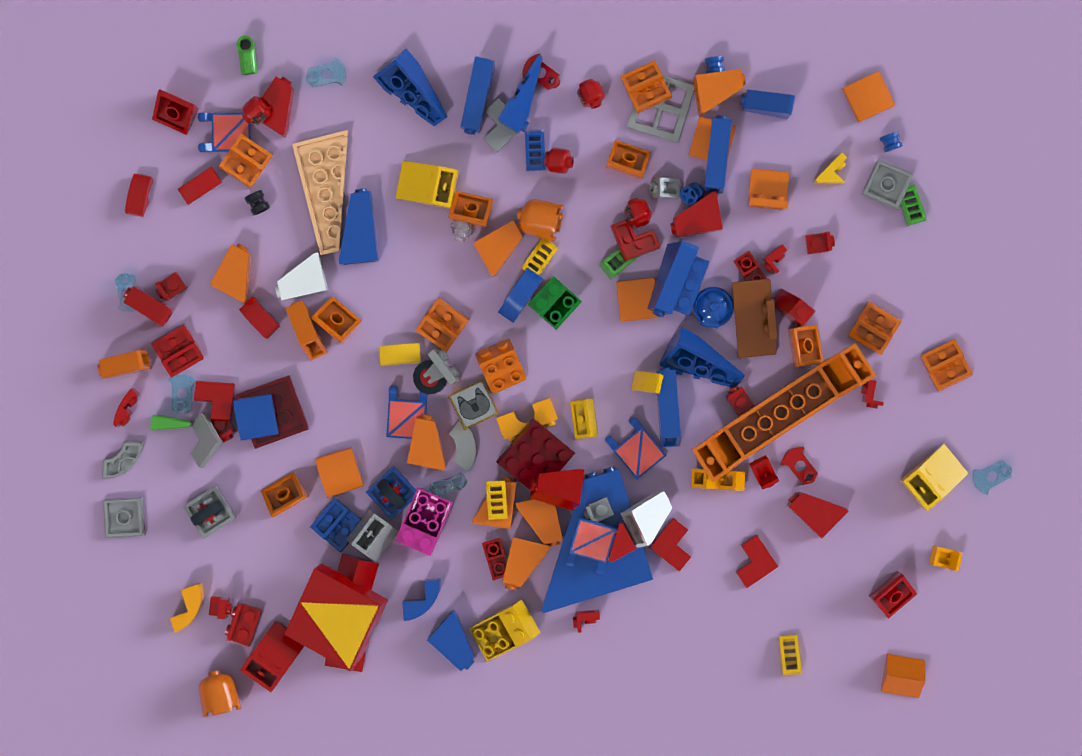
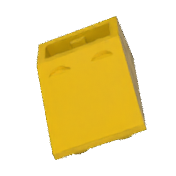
[395,161,459,209]
[900,444,968,511]
[469,599,541,662]

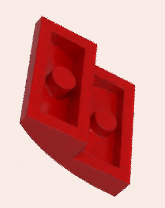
[151,324,204,378]

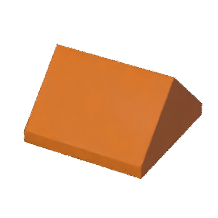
[606,140,651,180]
[448,191,493,228]
[311,296,361,344]
[788,325,823,367]
[261,471,309,518]
[881,654,925,698]

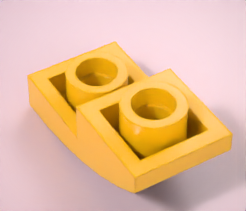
[378,343,421,366]
[631,371,664,394]

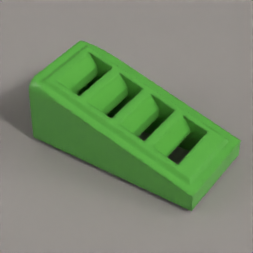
[900,184,927,226]
[599,249,640,280]
[150,414,193,430]

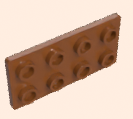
[732,278,777,358]

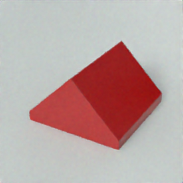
[152,89,199,135]
[608,521,637,562]
[337,553,379,590]
[869,571,917,619]

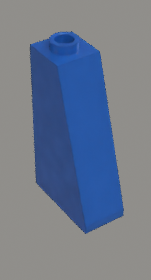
[460,56,495,135]
[704,115,732,193]
[339,189,379,265]
[647,240,699,317]
[656,368,681,448]

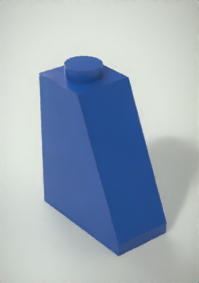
[740,89,795,119]
[427,610,475,671]

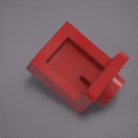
[861,380,884,409]
[749,455,779,489]
[209,596,232,619]

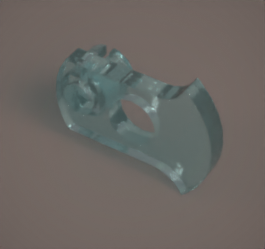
[306,58,346,87]
[115,273,137,312]
[168,374,196,413]
[972,460,1012,495]
[429,472,467,498]

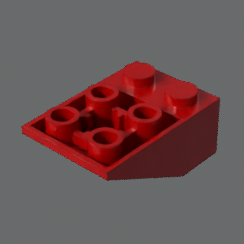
[240,621,304,692]

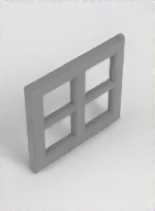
[627,75,694,143]

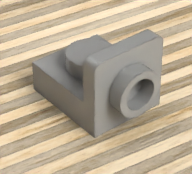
[649,178,680,199]
[583,497,614,522]

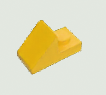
[813,153,847,184]

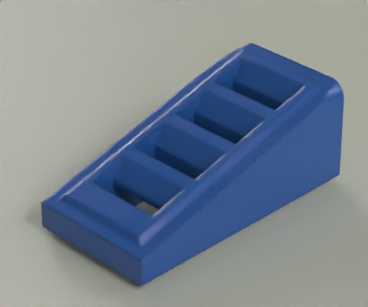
[525,131,545,171]

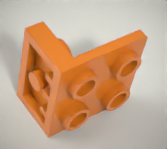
[747,168,789,210]

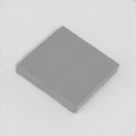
[862,159,914,210]
[103,497,145,538]

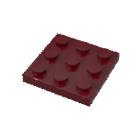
[235,375,309,449]
[496,418,575,489]

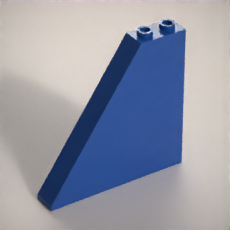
[542,466,653,613]

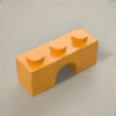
[496,398,558,442]

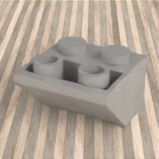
[346,509,399,562]

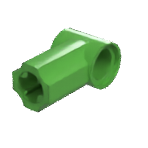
[236,35,258,75]

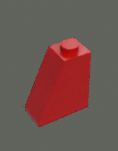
[262,76,294,138]
[670,191,723,238]
[123,286,175,327]
[773,288,816,327]
[529,469,585,511]
[787,492,849,538]

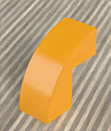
[691,468,746,491]
[170,582,204,632]

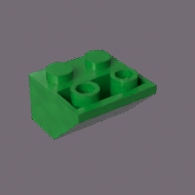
[528,276,582,330]

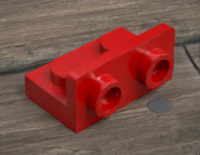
[225,603,262,647]

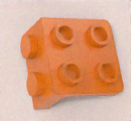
[475,339,526,393]

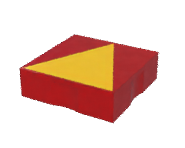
[284,563,388,671]

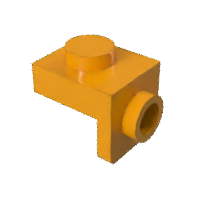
[929,545,963,571]

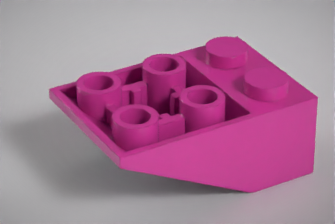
[395,488,453,556]

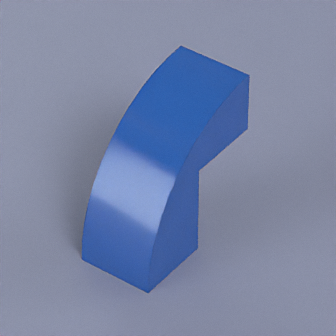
[498,268,543,323]
[403,578,441,621]

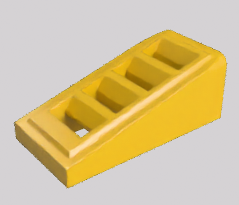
[521,239,558,276]
[486,480,508,520]
[778,635,802,676]

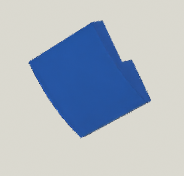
[233,393,279,441]
[310,498,361,552]

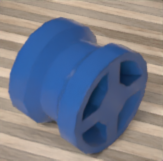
[705,56,725,74]
[880,131,903,153]
[680,182,704,205]

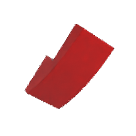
[177,166,222,205]
[125,173,153,217]
[733,251,767,281]
[239,297,280,339]
[113,389,140,427]
[482,538,507,581]

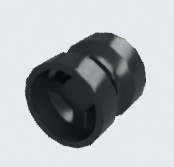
[245,190,270,216]

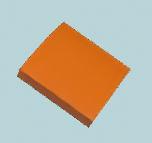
[620,60,672,114]
[842,71,895,123]
[688,116,736,161]
[219,134,273,189]
[616,277,659,322]
[415,298,470,352]
[848,301,902,355]
[920,339,973,392]
[315,447,364,497]

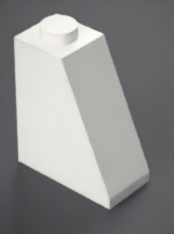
[275,252,328,301]
[621,491,672,548]

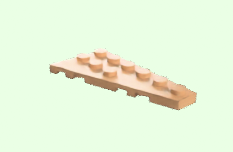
[292,130,348,256]

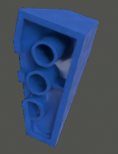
[373,49,447,126]
[498,55,542,134]
[659,327,745,388]

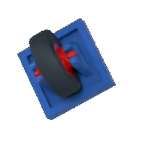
[366,466,416,520]

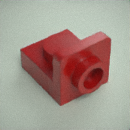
[805,231,835,255]
[763,244,787,274]
[155,272,187,301]
[726,386,754,416]
[210,420,236,443]
[573,610,600,633]

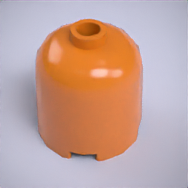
[517,199,564,242]
[199,670,242,718]

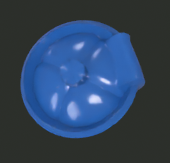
[693,287,734,329]

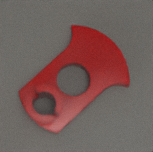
[522,54,560,90]
[781,447,818,485]

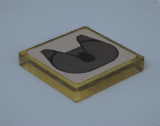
[448,379,499,431]

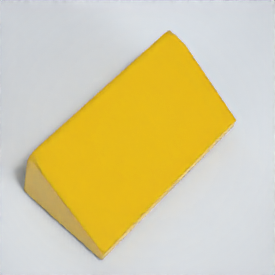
[570,398,598,439]

